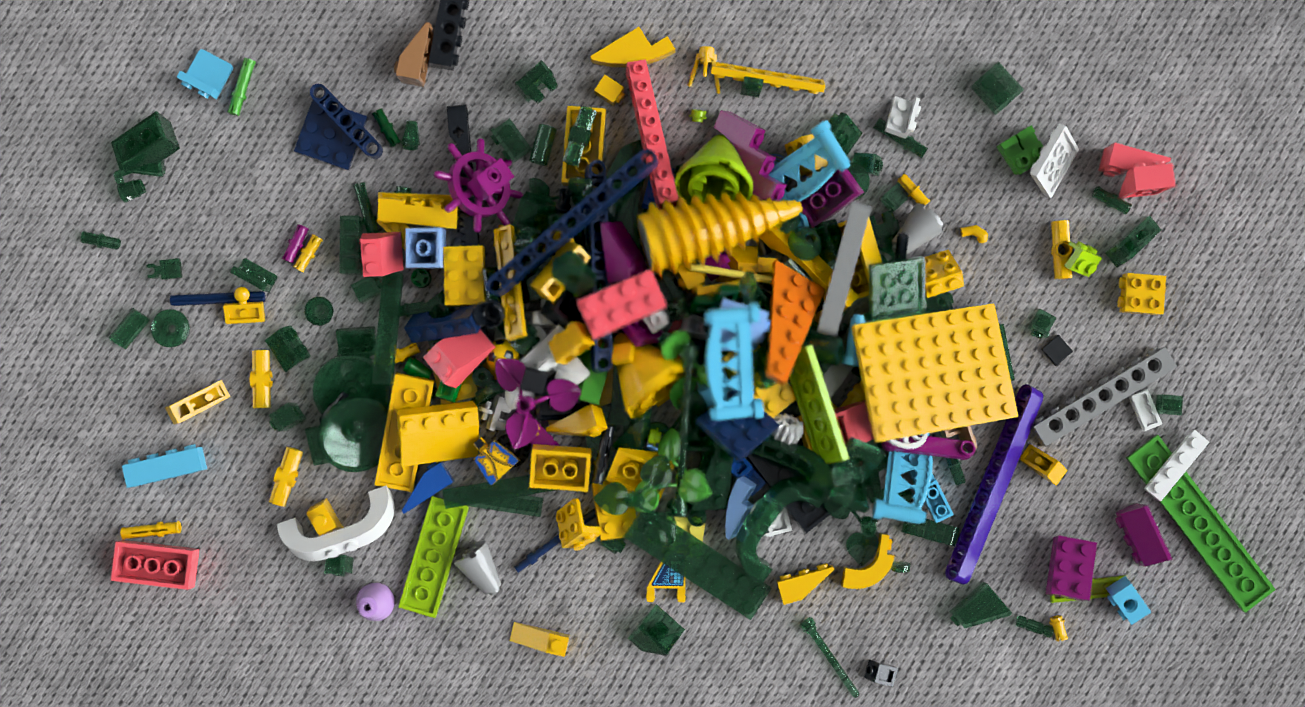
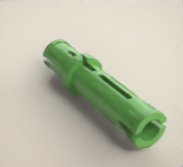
[227,58,256,116]

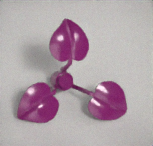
[495,358,581,449]

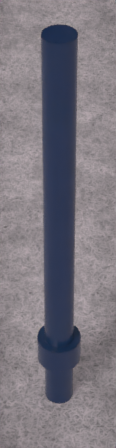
[514,508,596,573]

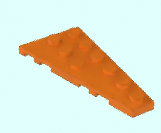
[766,260,825,385]

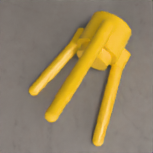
[688,46,720,94]

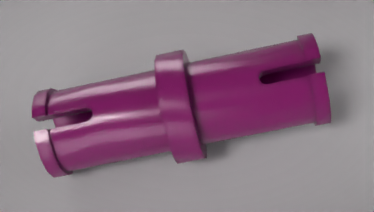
[282,224,309,264]

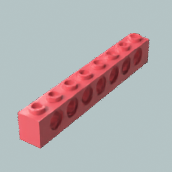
[625,60,678,210]

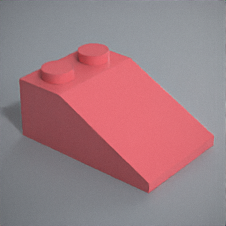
[1098,143,1171,177]
[1119,161,1175,199]
[423,329,495,388]

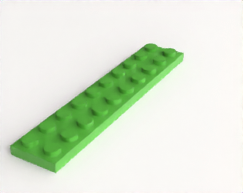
[1126,435,1276,613]

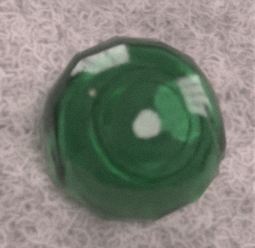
[304,296,334,326]

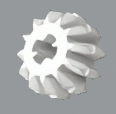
[771,413,804,445]

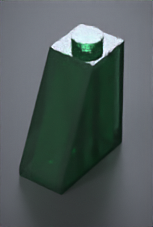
[949,582,1013,629]

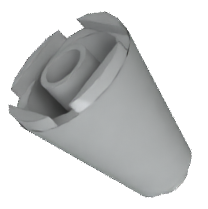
[891,203,944,254]
[453,540,501,596]

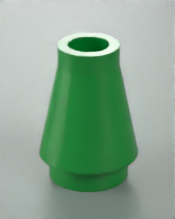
[403,357,433,379]

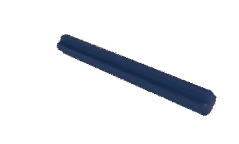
[170,291,266,306]

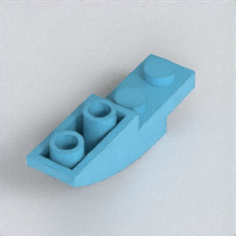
[902,453,954,523]

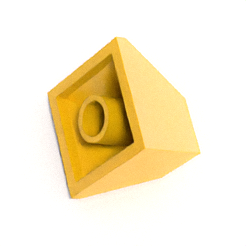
[717,245,758,283]

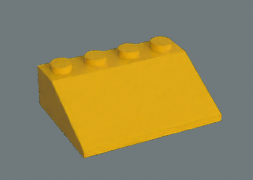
[396,401,479,467]

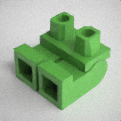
[996,125,1044,175]

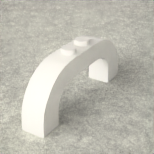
[277,485,395,561]

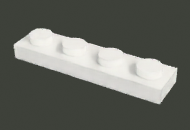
[1144,430,1209,501]

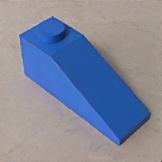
[402,462,455,513]

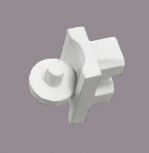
[478,395,511,431]

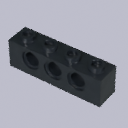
[429,0,469,71]

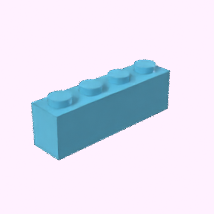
[122,444,207,488]

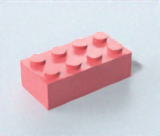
[577,270,667,341]
[111,540,200,590]

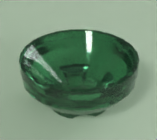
[788,226,822,261]

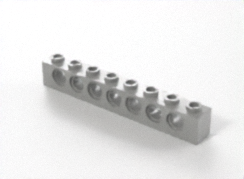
[1031,346,1177,446]

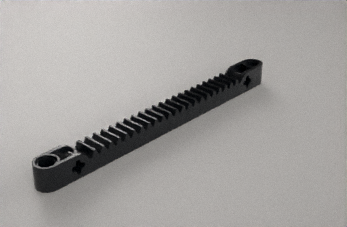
[447,104,488,338]

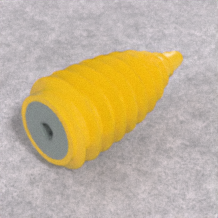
[637,192,802,277]

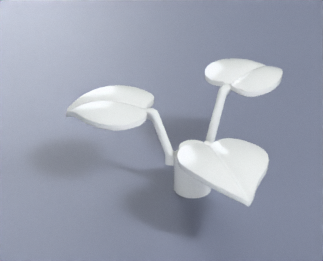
[505,321,591,410]

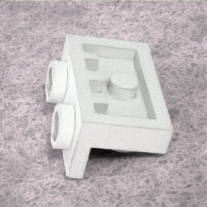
[884,96,921,139]

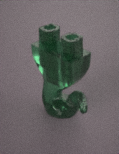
[869,211,900,271]

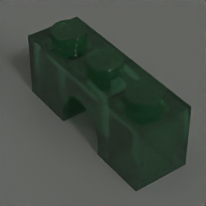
[339,216,363,275]

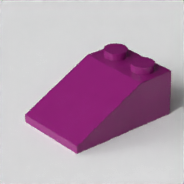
[600,221,647,282]

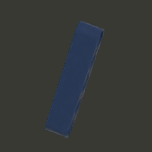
[310,83,383,159]

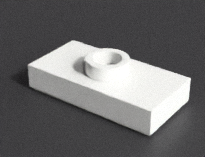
[1129,389,1162,431]

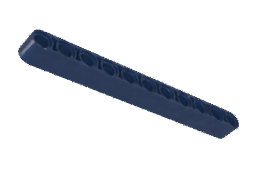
[486,149,659,297]
[584,160,613,374]

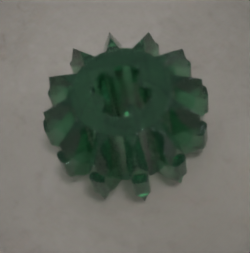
[513,227,543,260]

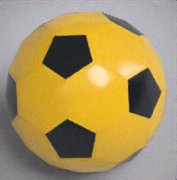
[485,339,520,371]

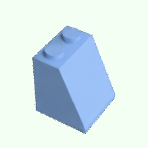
[406,228,447,268]
[720,298,770,351]

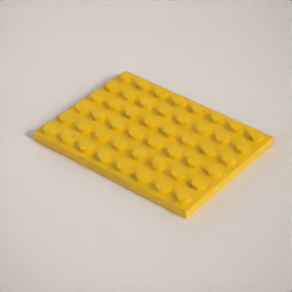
[851,303,1018,442]

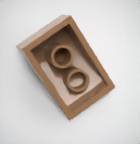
[394,22,434,87]

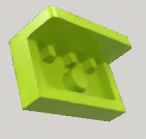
[1064,241,1102,277]

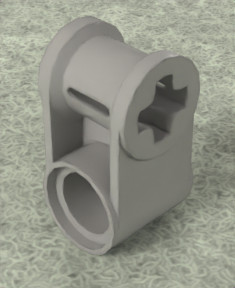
[678,313,711,341]

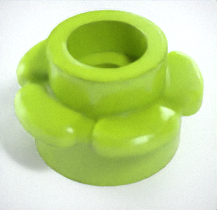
[689,109,707,122]
[647,427,662,446]

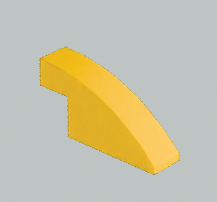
[590,27,675,68]

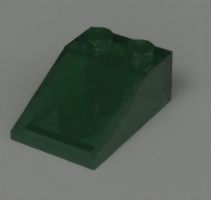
[111,111,180,171]

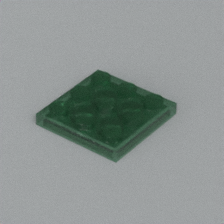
[869,256,925,322]

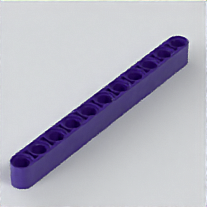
[945,384,1043,585]

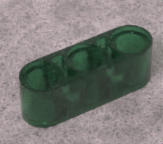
[901,519,960,547]

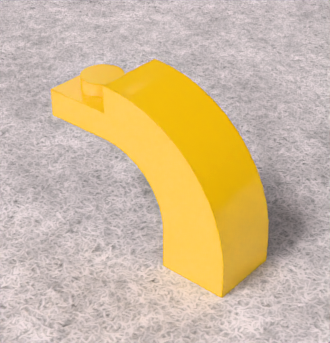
[841,533,894,589]

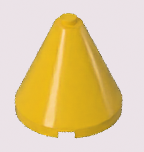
[612,333,693,418]

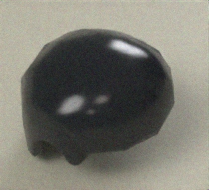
[473,299,505,329]

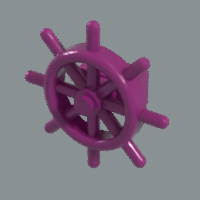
[434,138,523,233]

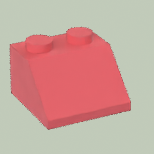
[360,232,404,277]

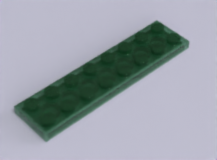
[624,510,772,620]

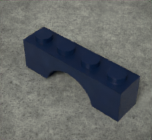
[404,304,481,343]

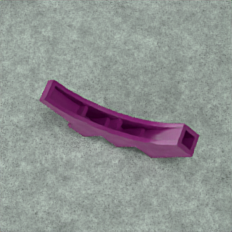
[713,110,786,201]

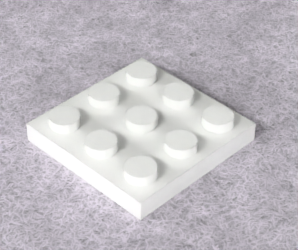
[1030,123,1079,198]

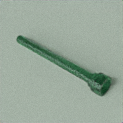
[799,617,859,698]

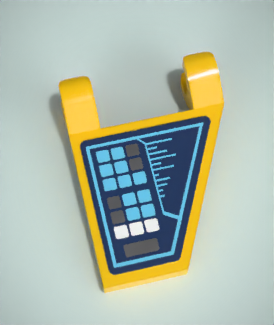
[646,550,687,602]

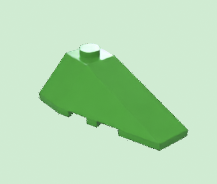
[577,332,618,404]

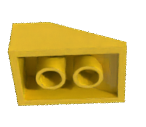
[606,448,676,501]

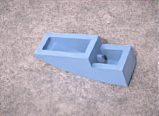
[725,476,757,540]

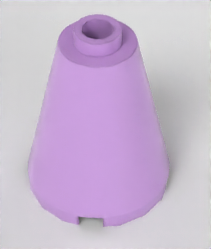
[356,583,395,621]

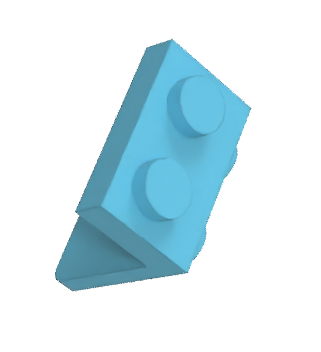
[177,49,233,100]

